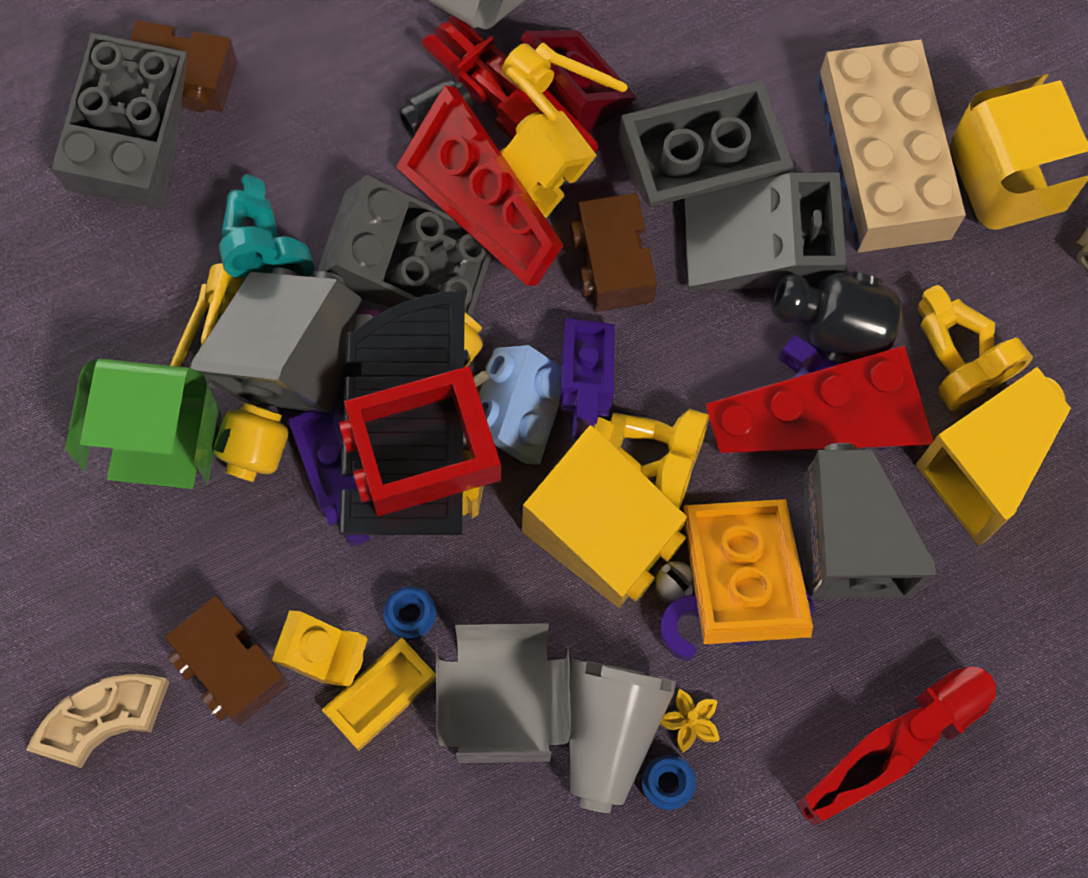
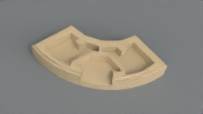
[26,674,169,768]

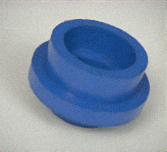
[383,586,436,640]
[641,755,696,810]

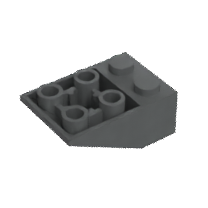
[51,33,188,210]
[684,172,846,290]
[317,175,492,317]

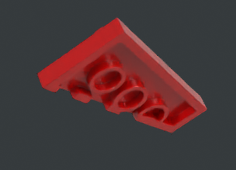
[706,345,934,454]

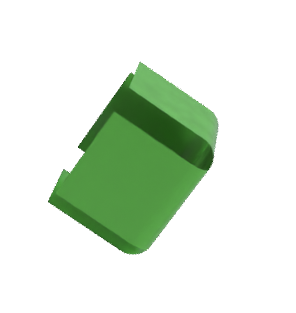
[65,358,220,489]

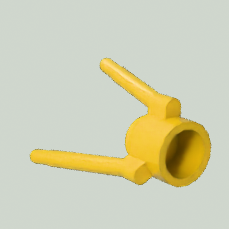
[502,43,628,121]
[170,263,247,367]

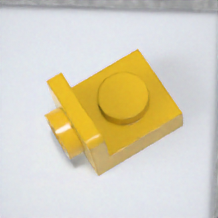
[271,610,368,687]

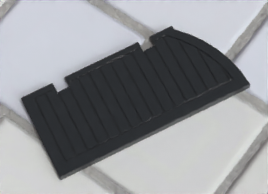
[339,291,465,535]

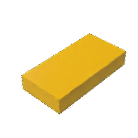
[322,638,436,751]

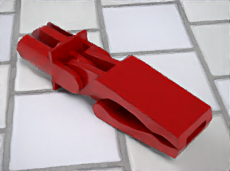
[421,15,598,152]
[797,666,996,826]

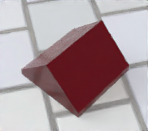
[520,30,637,133]

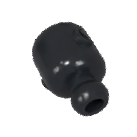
[772,271,903,364]

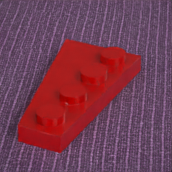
[396,85,563,286]

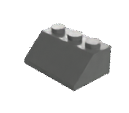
[618,80,794,207]

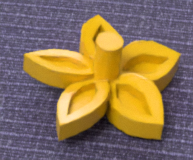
[660,688,720,754]

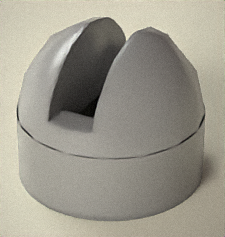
[654,561,695,604]

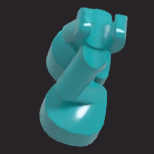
[219,174,315,278]

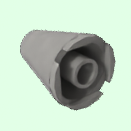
[569,658,676,813]

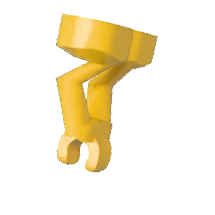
[918,285,1033,411]
[595,409,709,509]

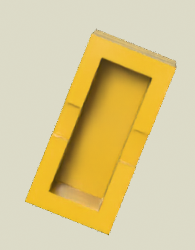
[500,111,597,218]

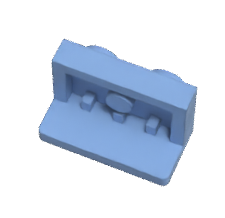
[465,345,561,464]

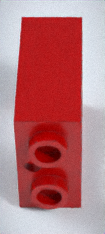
[338,366,501,517]

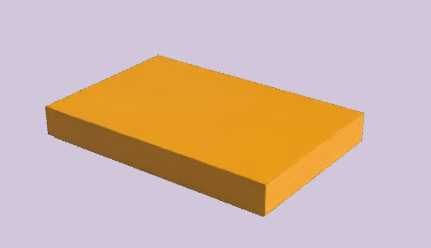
[683,499,813,644]

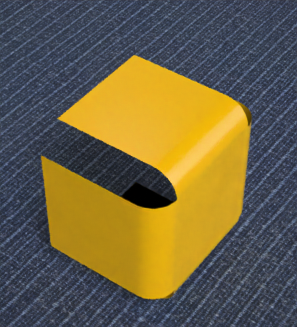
[950,74,1088,230]

